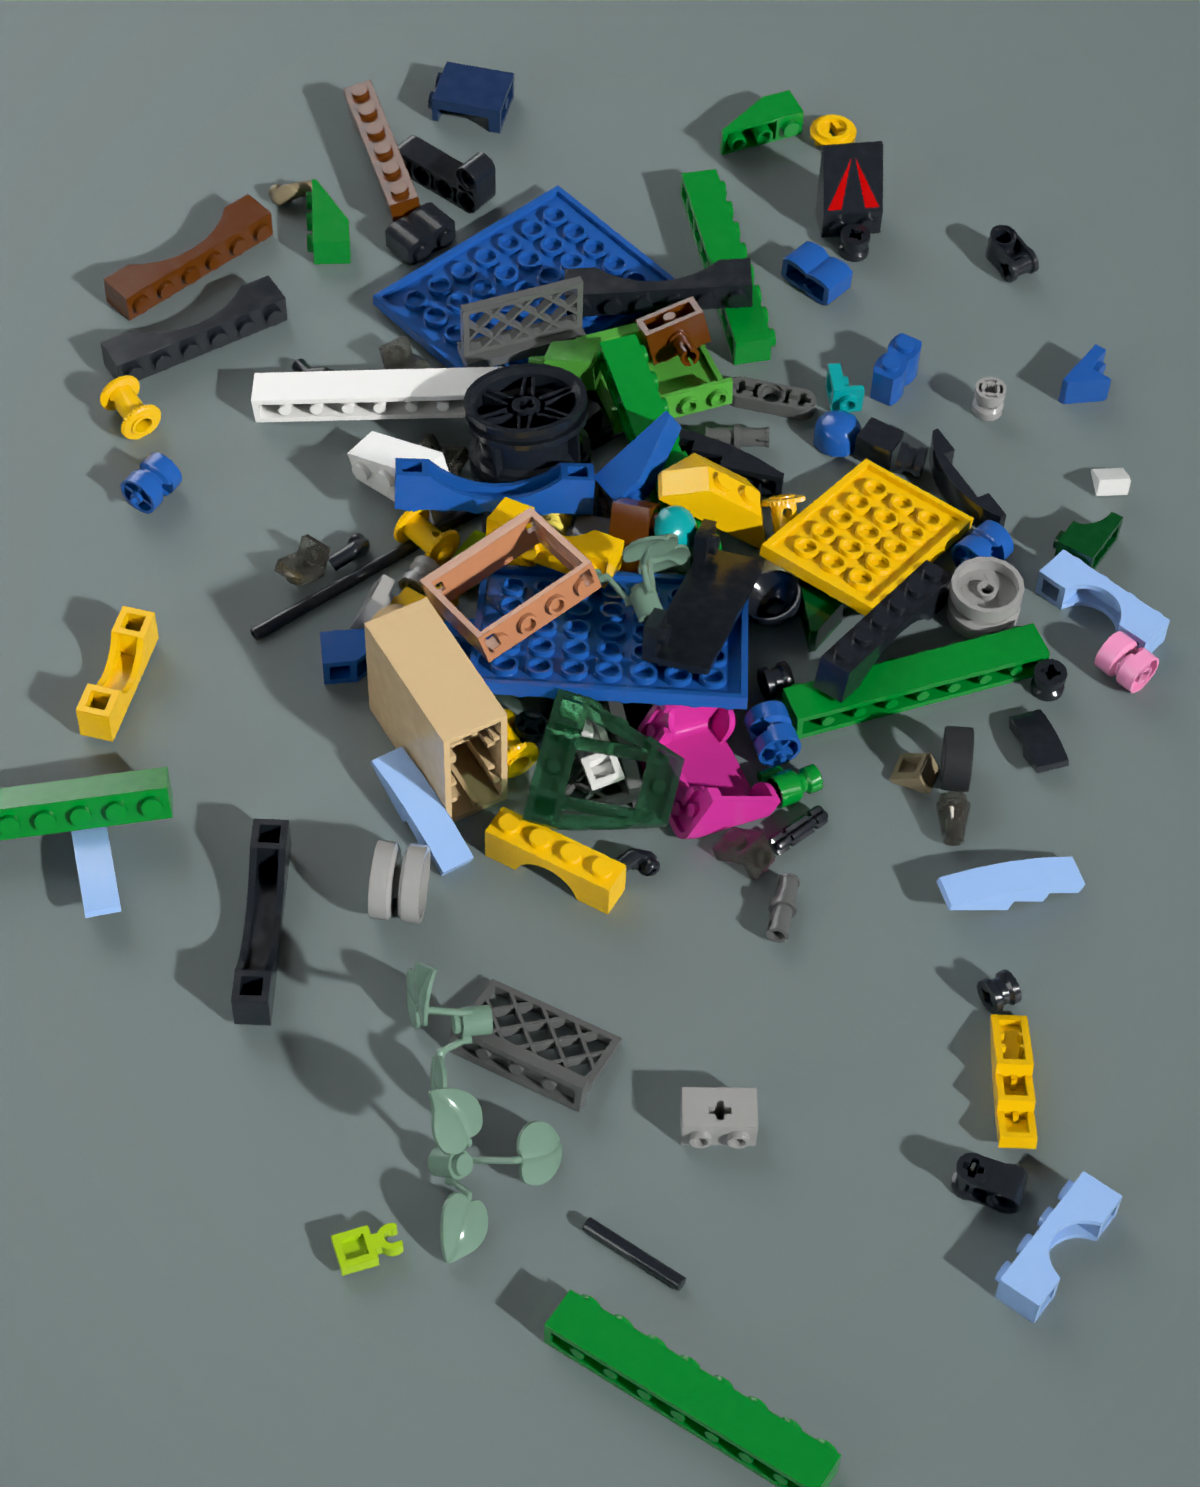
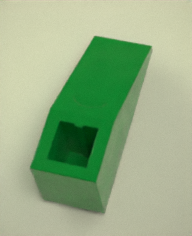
[720,90,804,155]
[306,179,351,265]

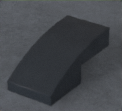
[1009,709,1069,773]

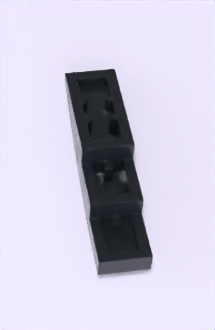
[679,429,784,497]

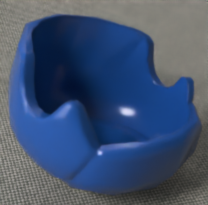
[813,410,862,457]

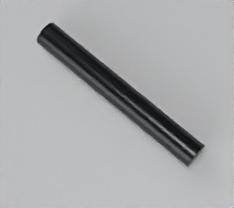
[582,1217,687,1291]

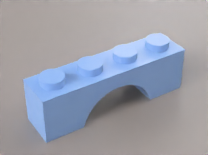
[1035,549,1170,653]
[995,1171,1122,1323]

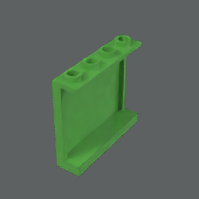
[575,323,733,434]

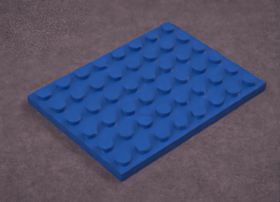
[373,185,675,368]
[470,565,748,710]

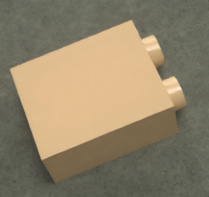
[364,597,508,822]

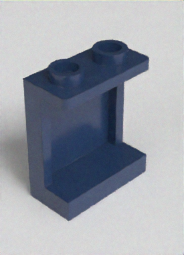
[428,61,514,133]

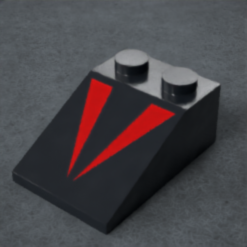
[815,141,883,237]

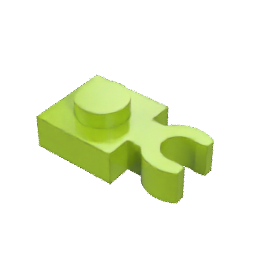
[331,1223,403,1276]

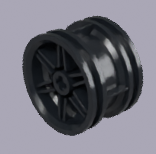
[463,363,592,483]

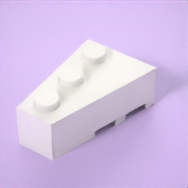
[347,431,451,525]

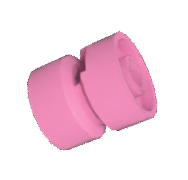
[1094,631,1159,693]

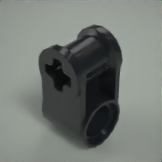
[986,225,1039,283]
[951,1152,1028,1214]

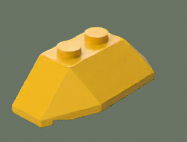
[658,453,766,549]

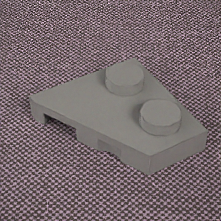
[350,574,395,629]

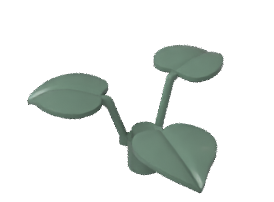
[595,533,691,623]
[406,962,493,1090]
[428,1088,562,1263]

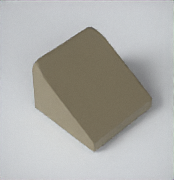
[890,753,940,794]

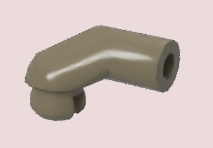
[268,180,312,205]

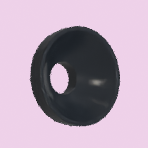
[748,570,802,626]

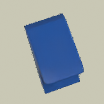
[1058,344,1111,404]

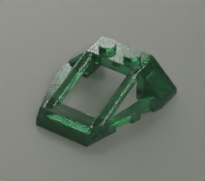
[522,688,685,831]

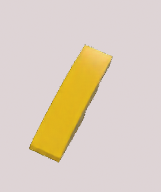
[990,1014,1038,1149]

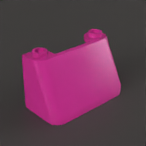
[633,704,781,839]

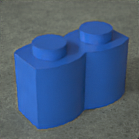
[781,241,853,306]
[870,333,922,406]

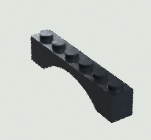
[565,258,753,317]
[101,275,288,381]
[813,560,953,703]
[231,818,292,1026]

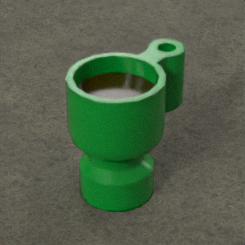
[757,764,823,809]

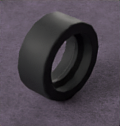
[940,726,974,792]

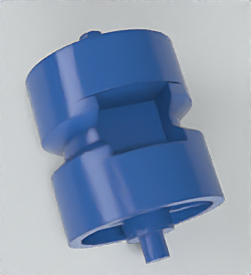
[120,452,182,514]
[951,520,1014,567]
[744,701,801,766]

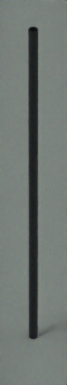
[250,426,624,641]

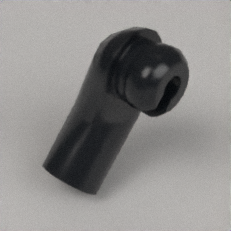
[327,533,370,571]

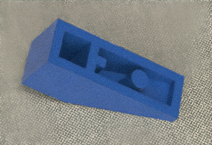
[595,410,682,501]

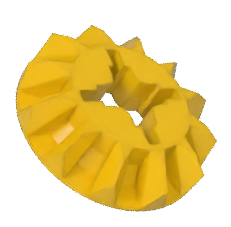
[810,115,857,146]

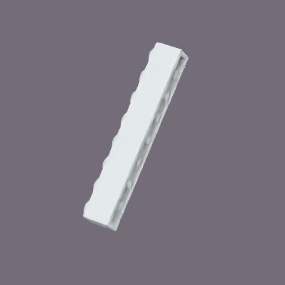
[251,366,505,423]

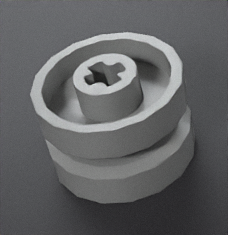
[946,557,1025,639]
[368,840,431,924]

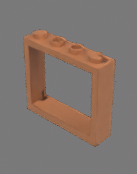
[419,507,602,662]

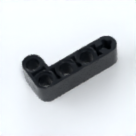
[398,135,496,214]

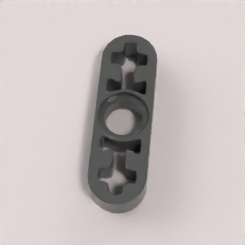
[730,376,816,420]

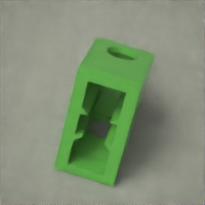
[528,337,602,391]

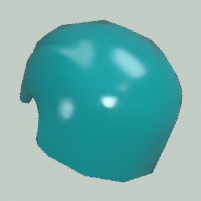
[654,505,698,550]

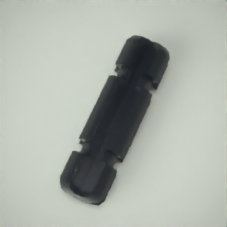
[768,805,828,855]

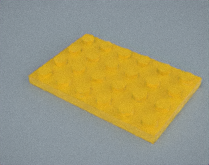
[759,459,974,616]

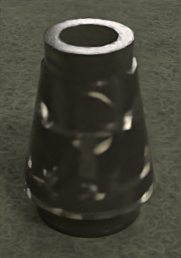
[936,791,971,846]

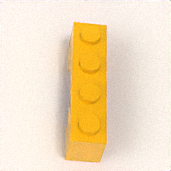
[486,497,624,588]
[76,606,159,742]
[485,807,626,915]

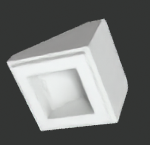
[1091,468,1131,496]

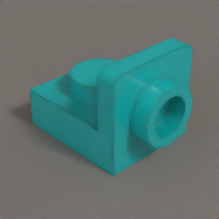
[825,363,865,412]

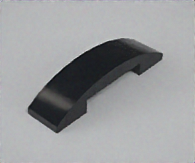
[929,428,1006,528]

